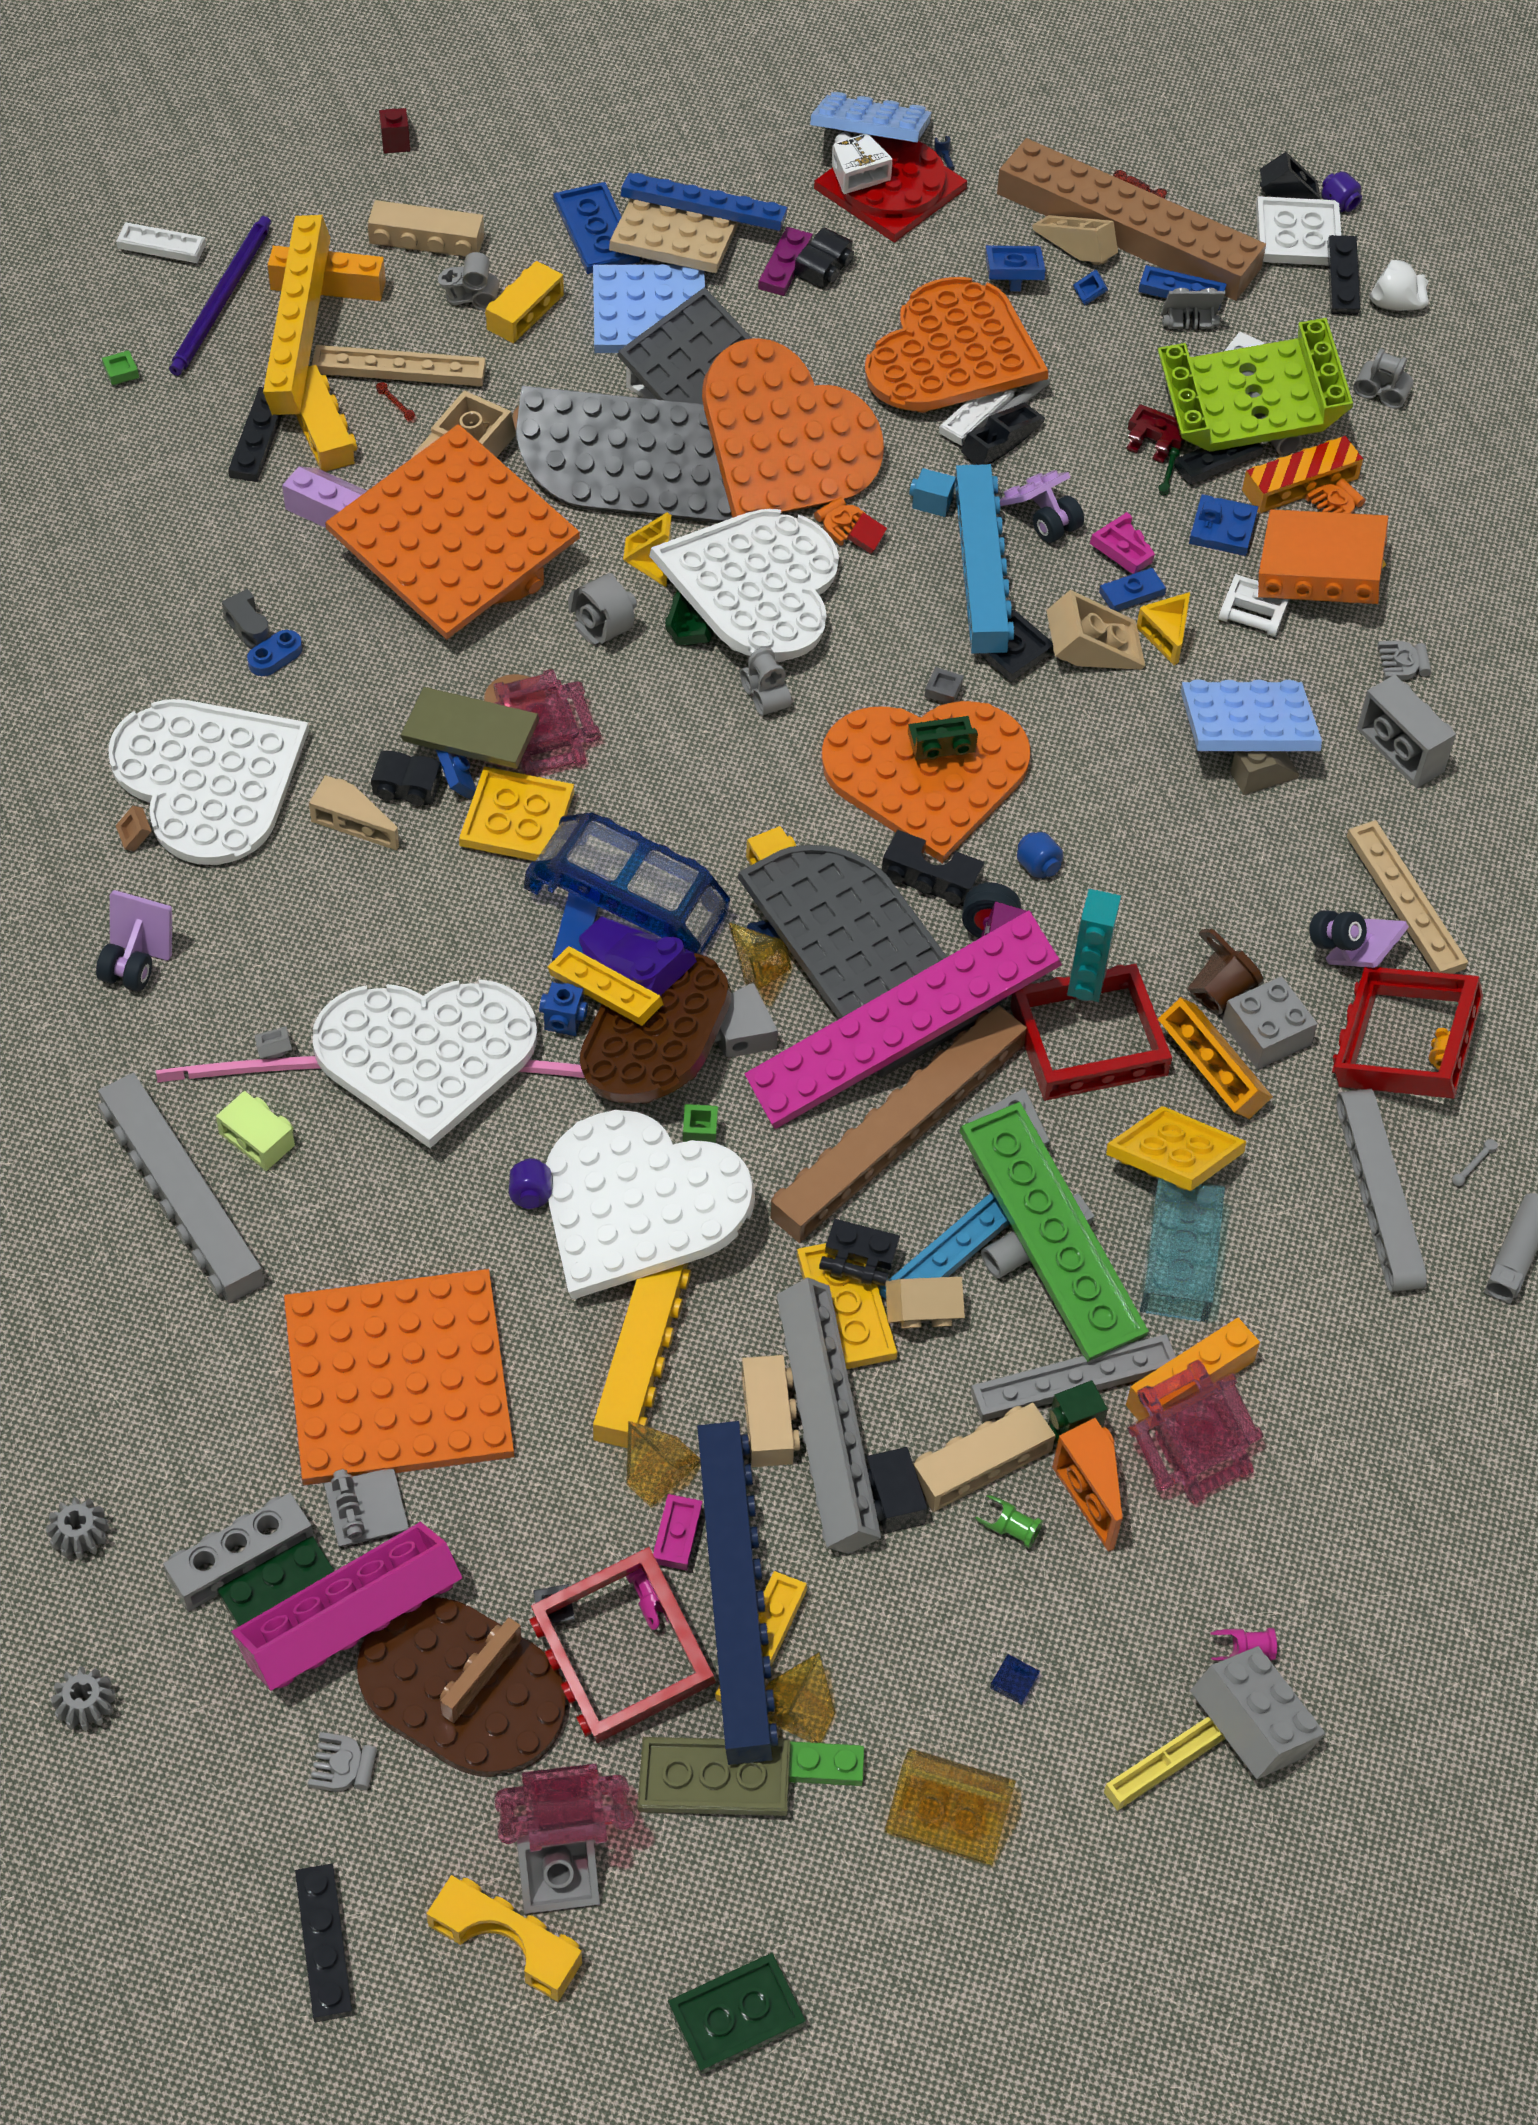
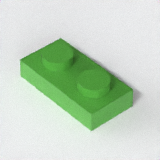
[789,1741,864,1786]

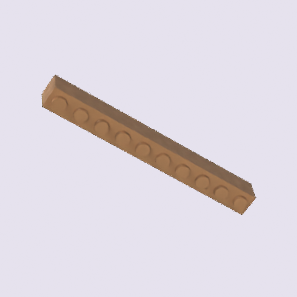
[770,1006,1027,1243]

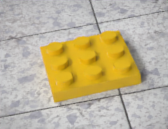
[459,766,574,864]
[1106,1106,1246,1191]

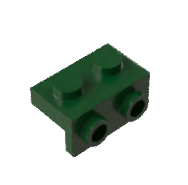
[665,589,713,646]
[908,716,978,760]

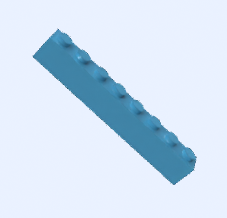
[955,464,1014,654]

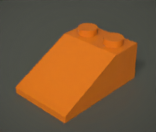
[1052,1418,1123,1552]

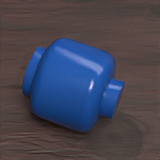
[1017,832,1063,878]

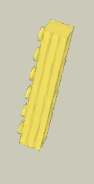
[1104,1716,1226,1811]

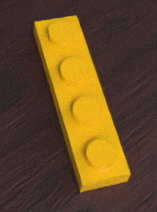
[547,946,663,1026]
[715,1571,807,1702]

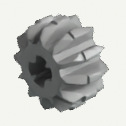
[46,1496,109,1560]
[51,1666,116,1732]

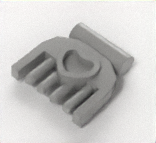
[1377,641,1431,680]
[308,1732,377,1792]

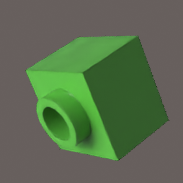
[683,1104,718,1143]

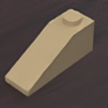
[1032,215,1118,265]
[309,775,399,850]

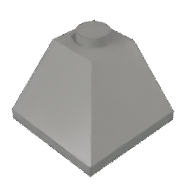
[517,1815,600,1914]

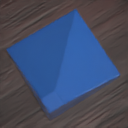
[1073,270,1108,305]

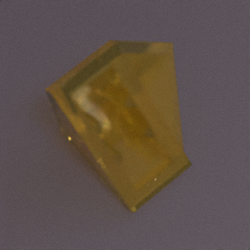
[728,922,792,988]
[626,1421,700,1507]
[766,1652,835,1743]

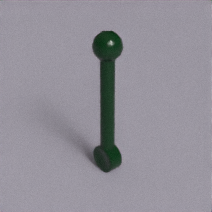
[1158,447,1180,495]

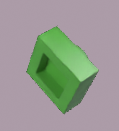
[102,350,139,385]

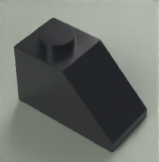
[1260,152,1321,200]

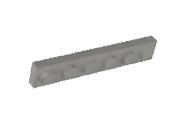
[971,1334,1176,1421]

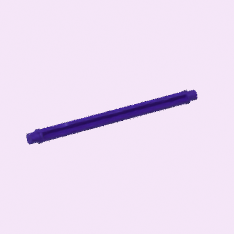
[169,216,271,376]

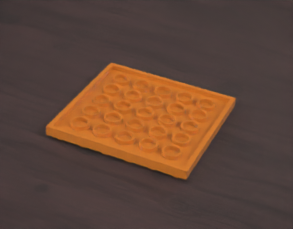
[325,424,580,640]
[284,1269,514,1485]

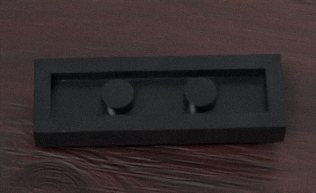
[1327,235,1360,315]
[1174,443,1263,485]

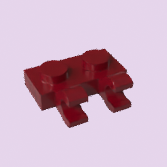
[1126,404,1185,463]

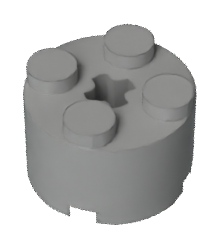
[568,573,637,644]

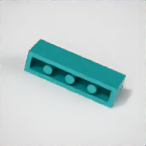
[1067,888,1121,1002]

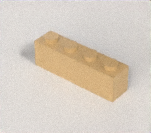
[368,200,484,257]
[913,1402,1055,1512]

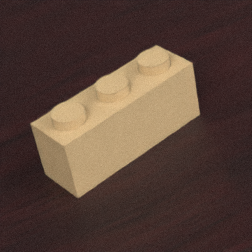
[742,1355,800,1467]

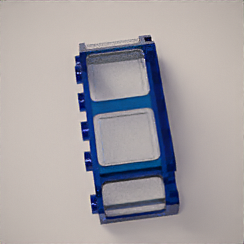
[524,812,731,955]

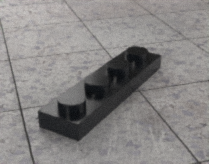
[228,387,282,482]
[295,1863,353,2023]

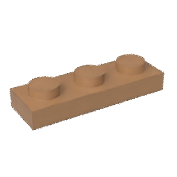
[440,1617,522,1723]

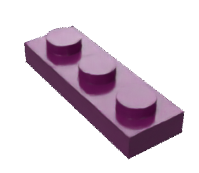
[758,227,813,296]

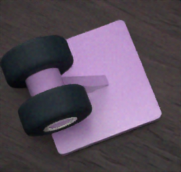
[1000,470,1084,543]
[96,890,172,992]
[1309,910,1409,968]

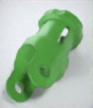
[975,1495,1043,1549]

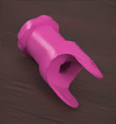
[626,1568,669,1630]
[1211,1628,1277,1662]

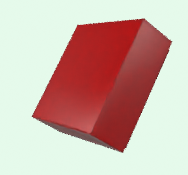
[847,512,887,554]

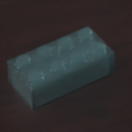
[1140,1178,1225,1323]

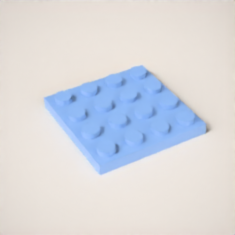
[810,92,931,142]
[593,264,705,353]
[1181,680,1322,751]

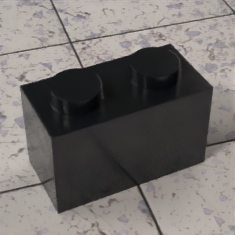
[866,1447,928,1534]

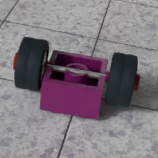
[962,883,1032,1010]

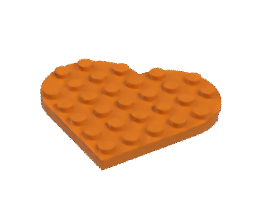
[865,277,1048,413]
[702,338,884,518]
[821,701,1030,864]

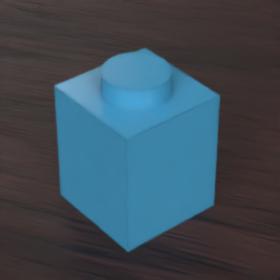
[909,468,956,517]

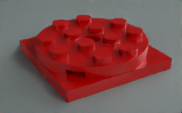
[814,136,967,243]

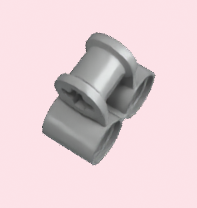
[438,252,499,310]
[1353,348,1413,409]
[740,647,792,716]

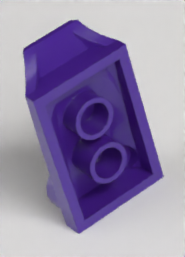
[579,916,697,996]

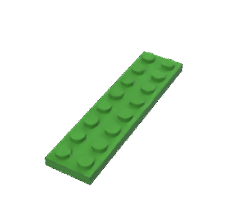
[959,1102,1149,1362]

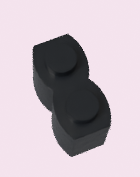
[795,227,854,288]
[371,751,443,806]

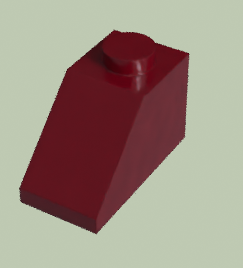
[379,108,410,154]

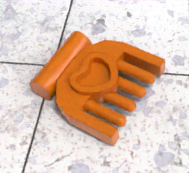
[1305,479,1366,514]
[814,497,866,546]

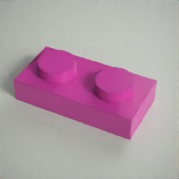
[653,1494,703,1571]

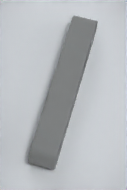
[1336,1089,1427,1292]

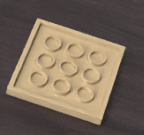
[609,199,739,273]

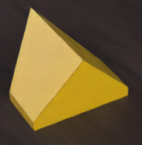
[623,512,671,588]
[1137,592,1190,665]

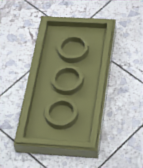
[401,687,539,769]
[637,1737,791,1816]

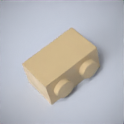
[885,1277,965,1329]

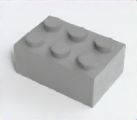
[1357,675,1456,789]
[1190,1646,1326,1779]

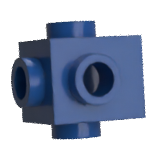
[539,982,588,1036]

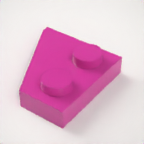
[1090,512,1155,574]

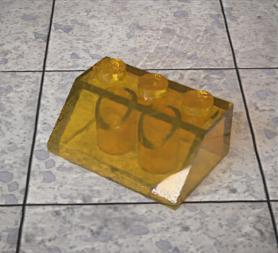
[884,1748,1016,1865]

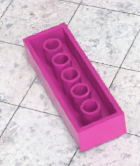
[231,1521,462,1691]

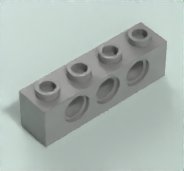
[163,1492,314,1612]

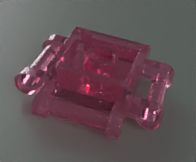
[493,669,602,776]
[1127,1360,1264,1505]
[494,1763,635,1852]

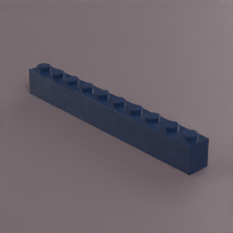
[697,1421,779,1765]

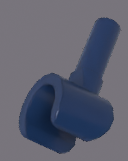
[934,136,955,171]

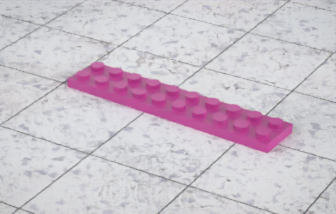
[744,910,1062,1129]

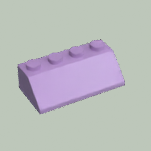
[282,467,367,528]

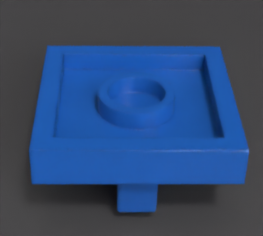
[985,245,1045,291]
[1189,494,1259,556]

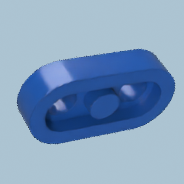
[247,630,302,676]

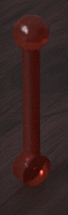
[376,382,415,421]

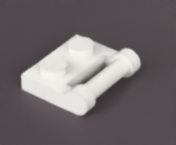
[1219,574,1290,637]

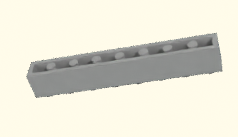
[97,1072,265,1304]
[776,1277,881,1554]

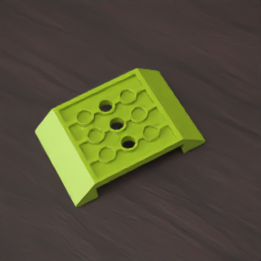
[1158,318,1353,452]

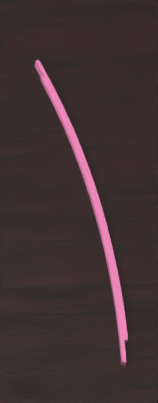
[156,1056,585,1083]

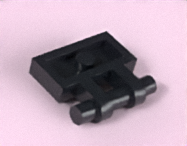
[819,1218,900,1286]

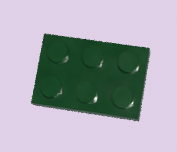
[217,1536,334,1627]
[668,1953,806,2075]

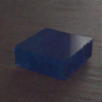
[990,1654,1040,1705]

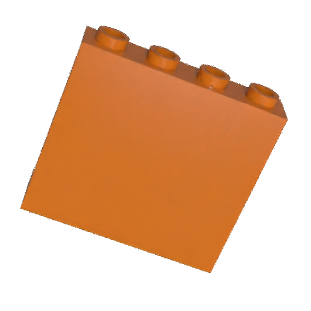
[1258,509,1388,604]

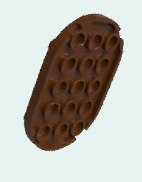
[580,953,731,1104]
[357,1597,566,1777]

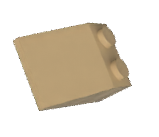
[1046,590,1145,670]

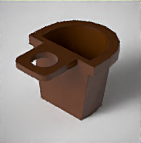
[1187,929,1264,1014]

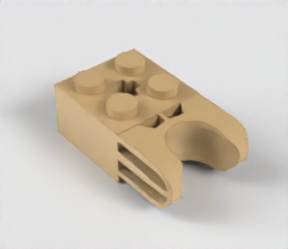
[411,390,516,458]

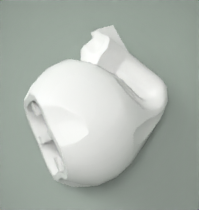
[1369,260,1429,311]

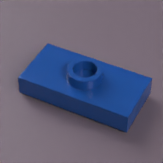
[1099,568,1166,611]
[436,749,476,799]

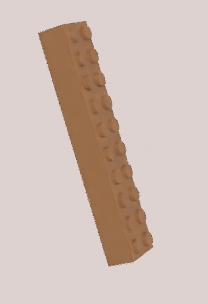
[997,138,1266,301]

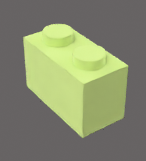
[216,1091,295,1171]

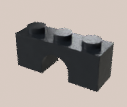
[882,830,985,907]

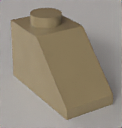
[1230,751,1299,795]

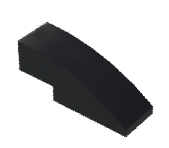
[961,402,1045,465]

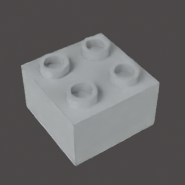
[1222,976,1318,1070]

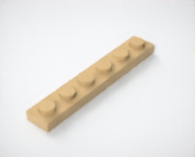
[312,345,486,386]
[1347,820,1468,974]

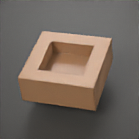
[116,805,152,851]

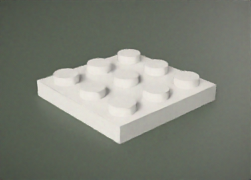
[1256,196,1341,266]

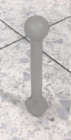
[1452,1139,1498,1186]

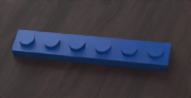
[621,172,788,231]

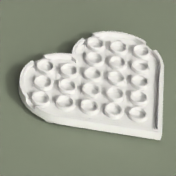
[649,509,839,662]
[108,699,309,865]
[313,979,537,1148]
[546,1110,755,1300]

